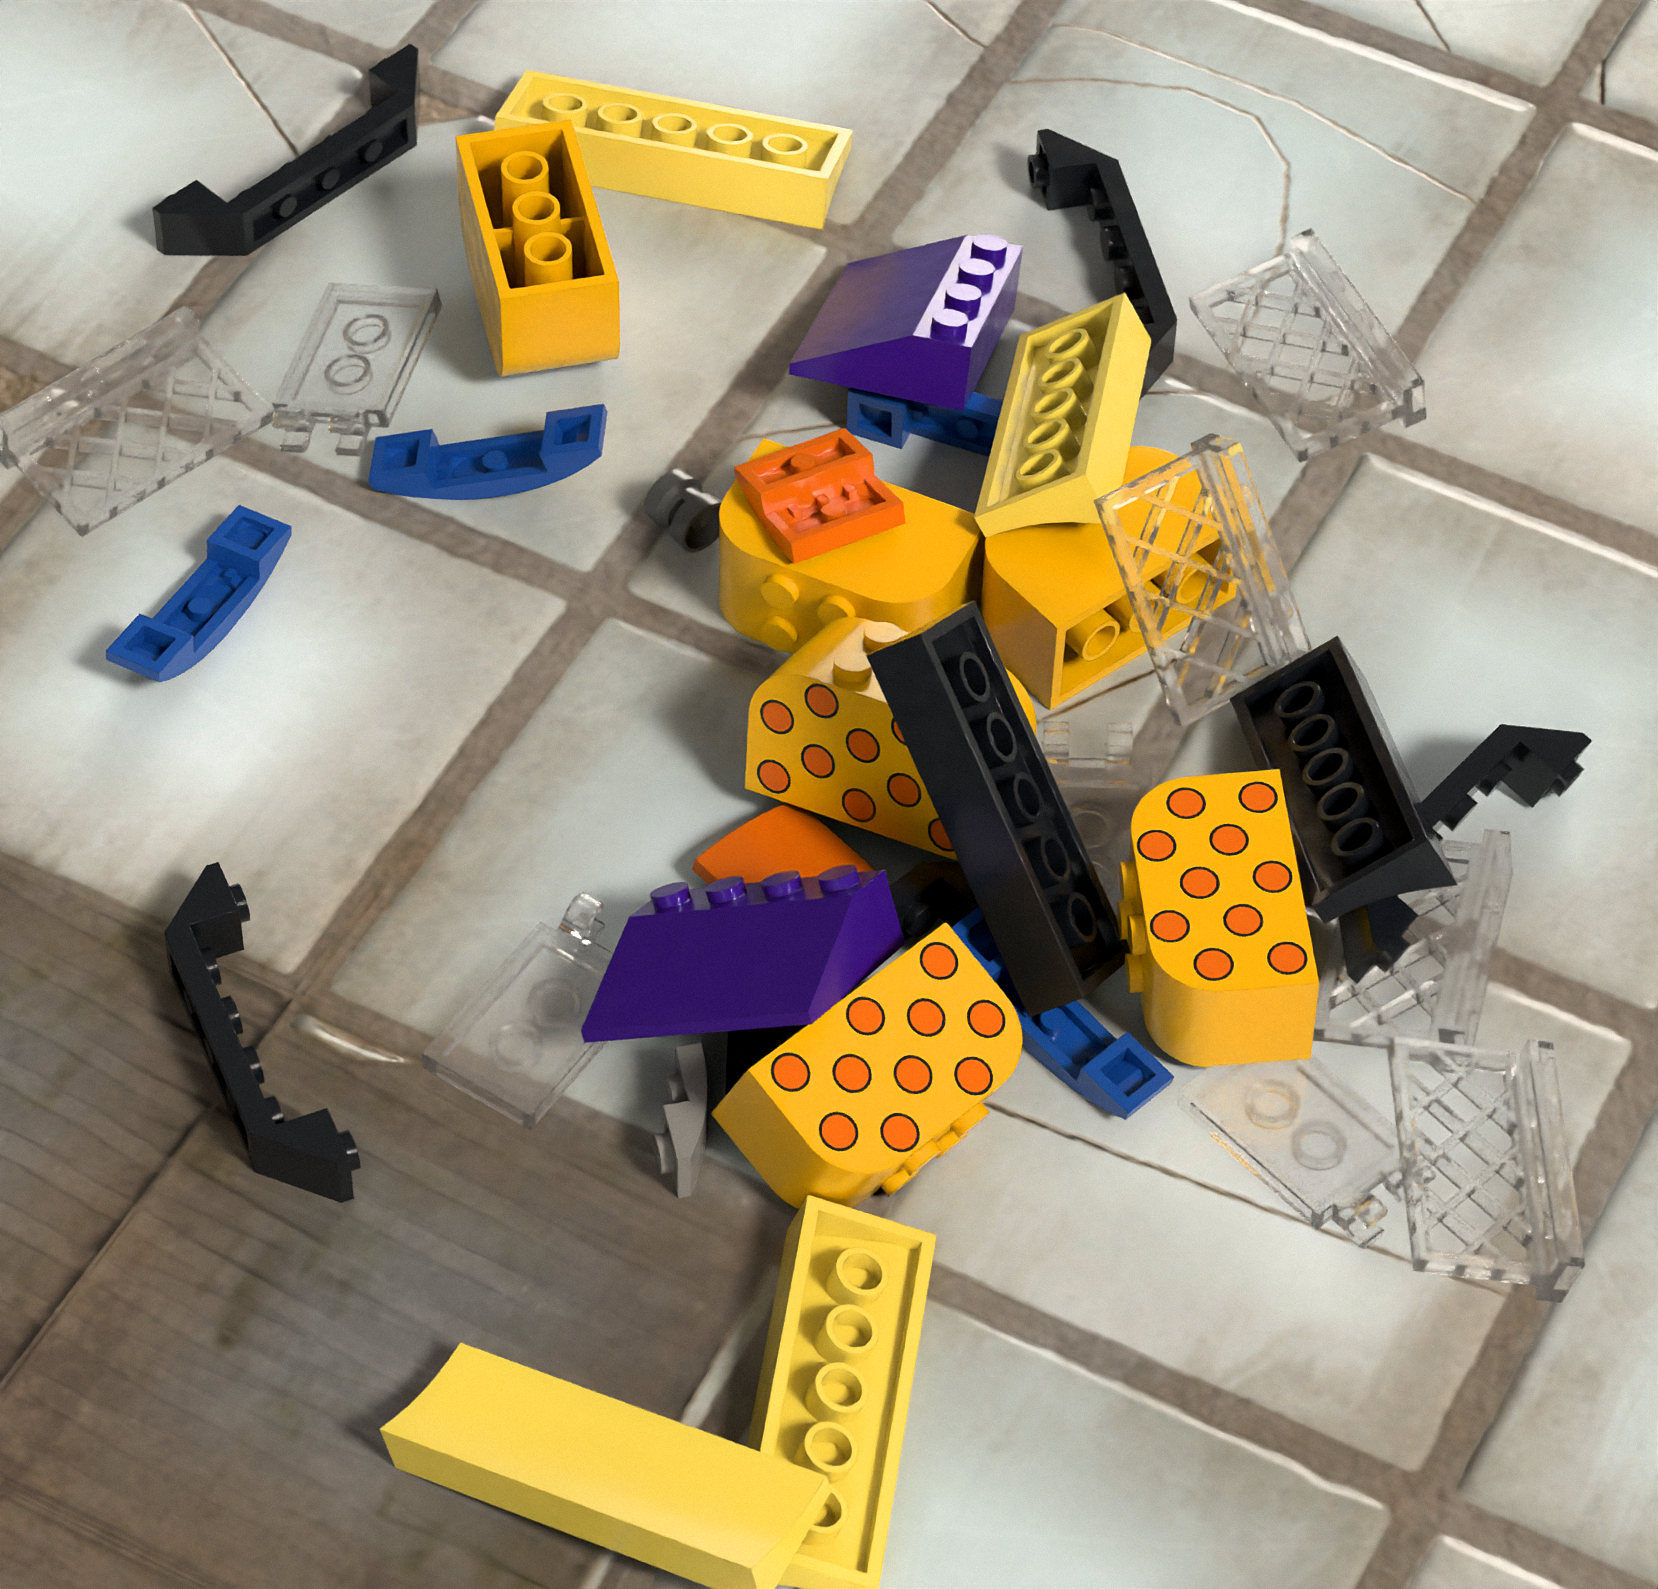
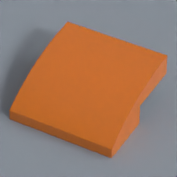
[734,428,906,564]
[692,803,875,885]

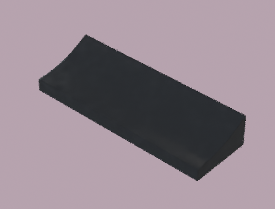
[866,600,1130,1017]
[1230,635,1458,924]

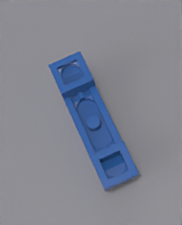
[846,388,1003,457]
[368,404,608,500]
[106,505,292,682]
[951,907,1174,1120]

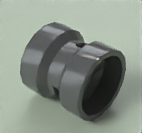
[644,468,722,553]

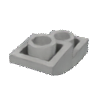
[653,1043,707,1198]

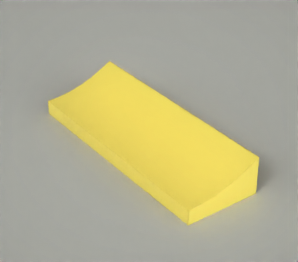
[494,70,853,230]
[974,293,1152,537]
[746,1195,937,1589]
[379,1343,831,1589]

